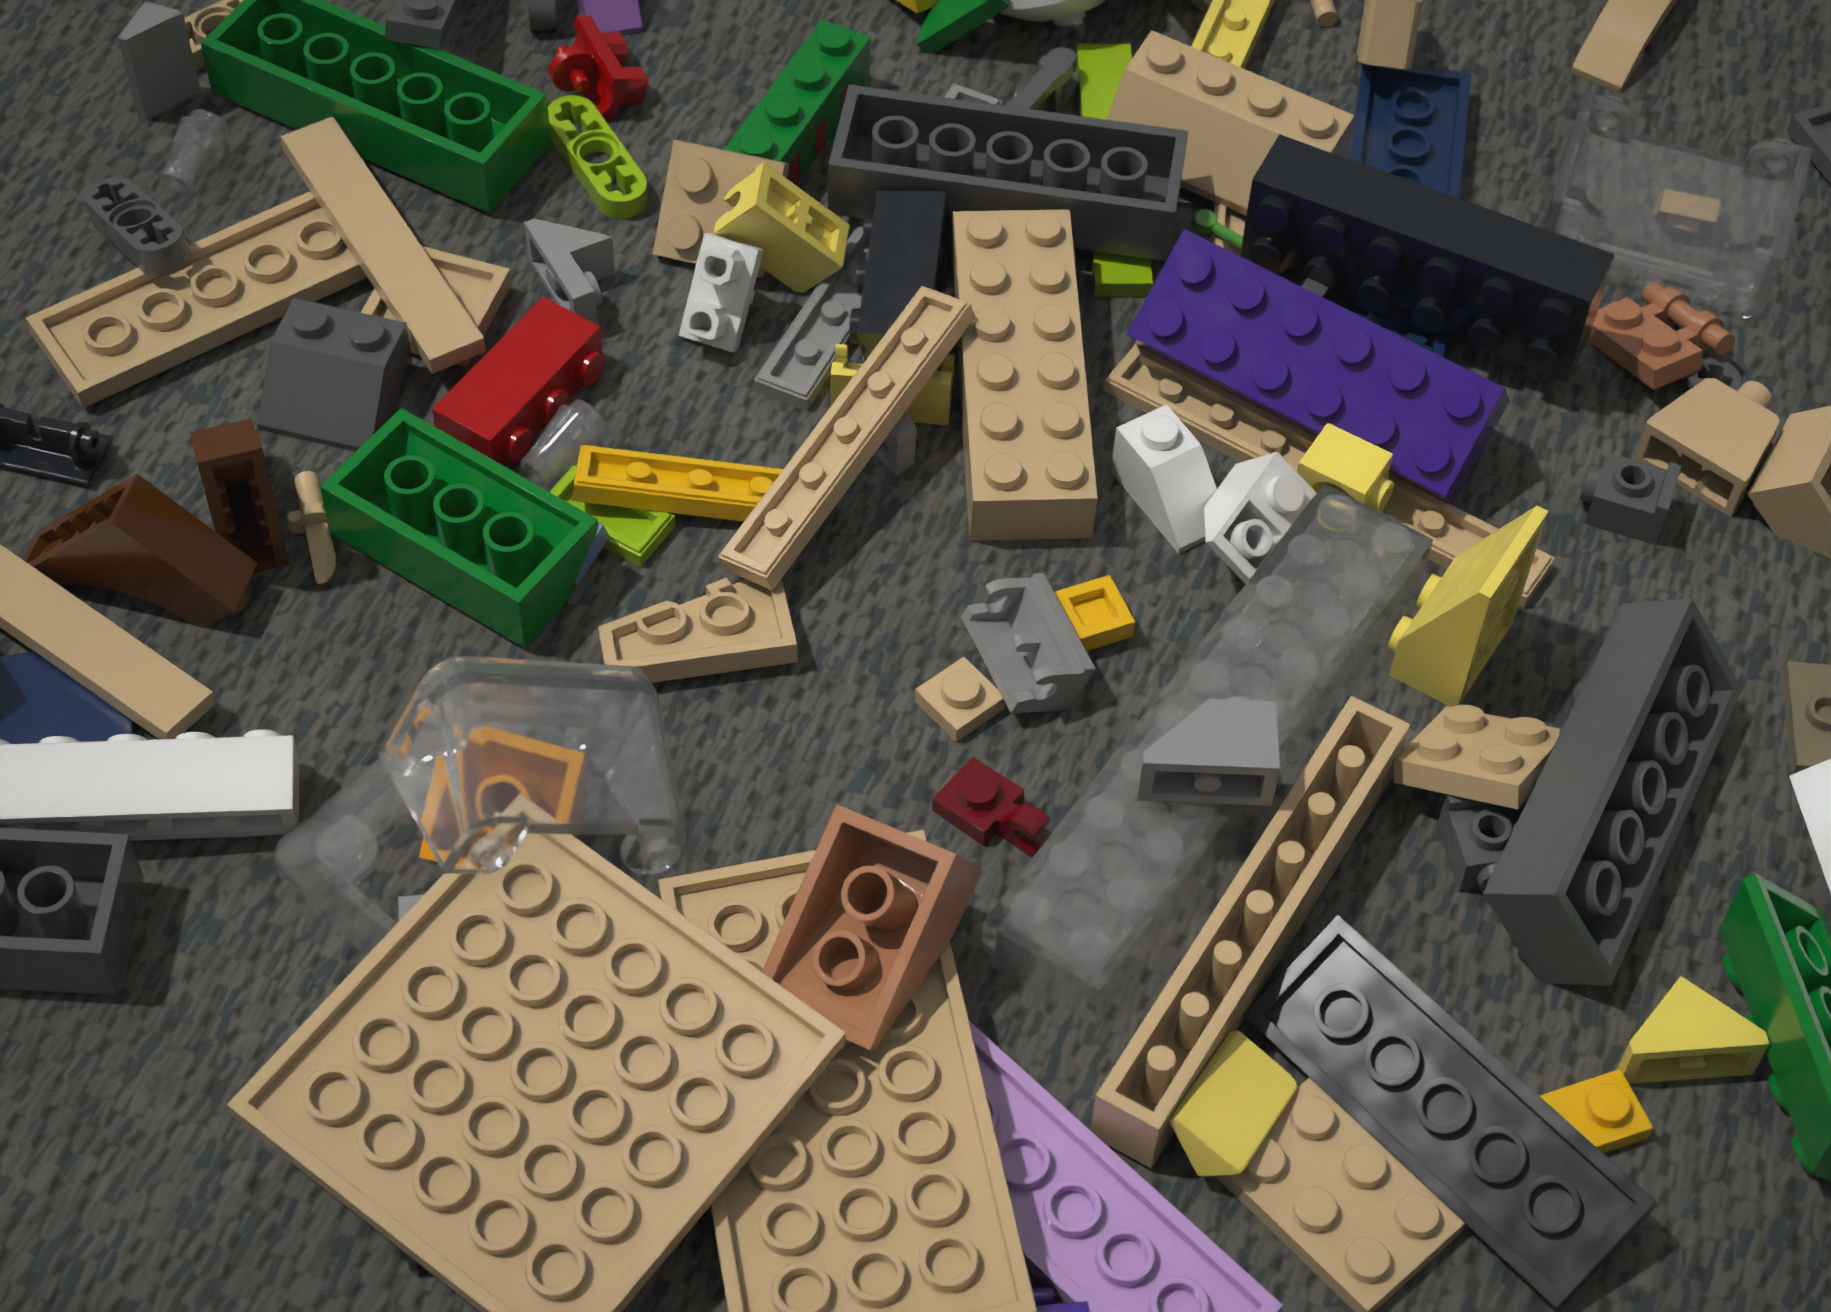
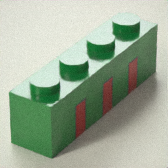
[724,19,871,185]

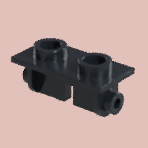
[0,403,113,485]

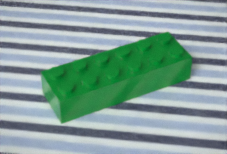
[201,0,551,213]

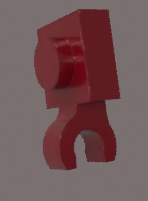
[932,757,1050,859]

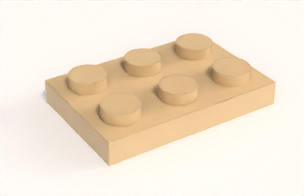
[1215,1077,1466,1312]

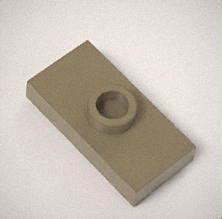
[1782,661,1831,775]

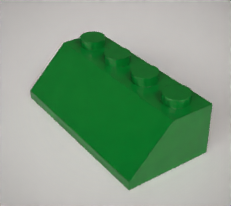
[320,408,599,648]
[1719,873,1831,1182]

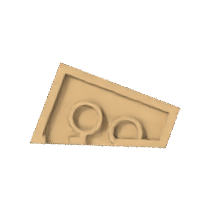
[598,578,798,689]

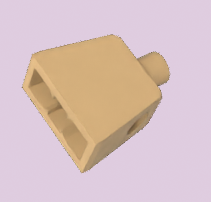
[1634,378,1781,517]

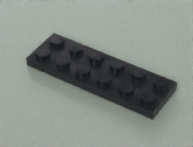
[1244,915,1658,1311]

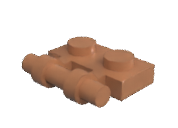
[1588,282,1735,390]

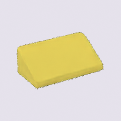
[1169,1031,1298,1176]

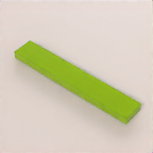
[1076,44,1153,297]

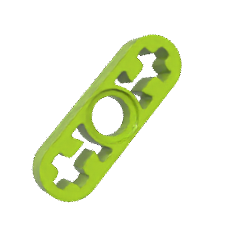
[548,95,648,219]

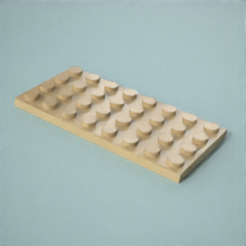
[658,830,1037,1312]

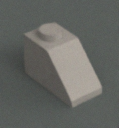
[1137,696,1280,806]

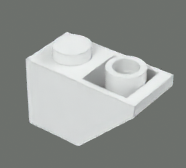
[1204,451,1318,585]

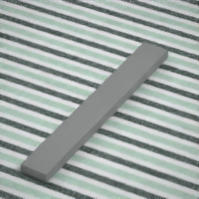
[754,83,1003,411]

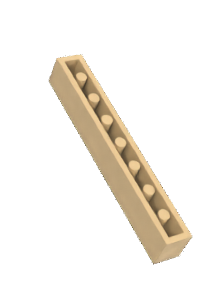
[1090,696,1410,1168]

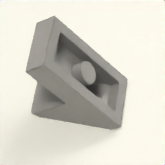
[524,219,615,325]

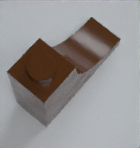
[190,418,290,573]
[22,474,258,628]

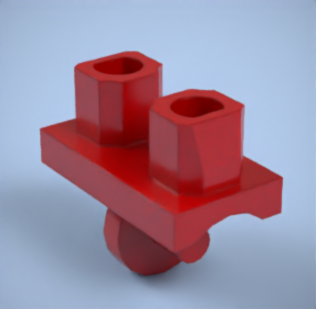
[548,16,648,122]

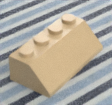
[1106,30,1354,215]

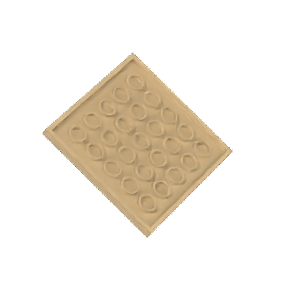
[227,796,846,1312]

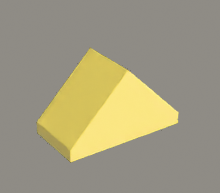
[1617,976,1770,1084]

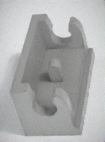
[961,573,1096,714]

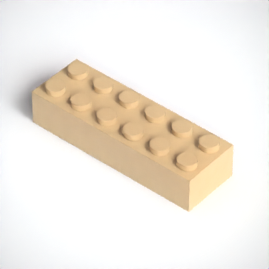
[950,209,1098,541]

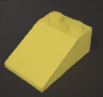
[1387,506,1548,707]

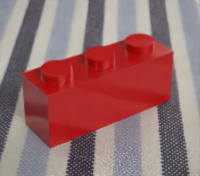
[432,297,605,466]

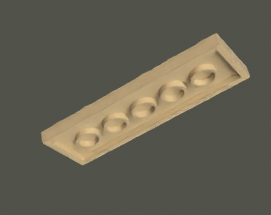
[26,191,368,408]

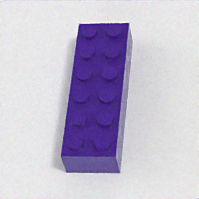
[1127,229,1510,505]

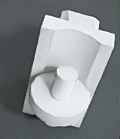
[678,233,764,352]

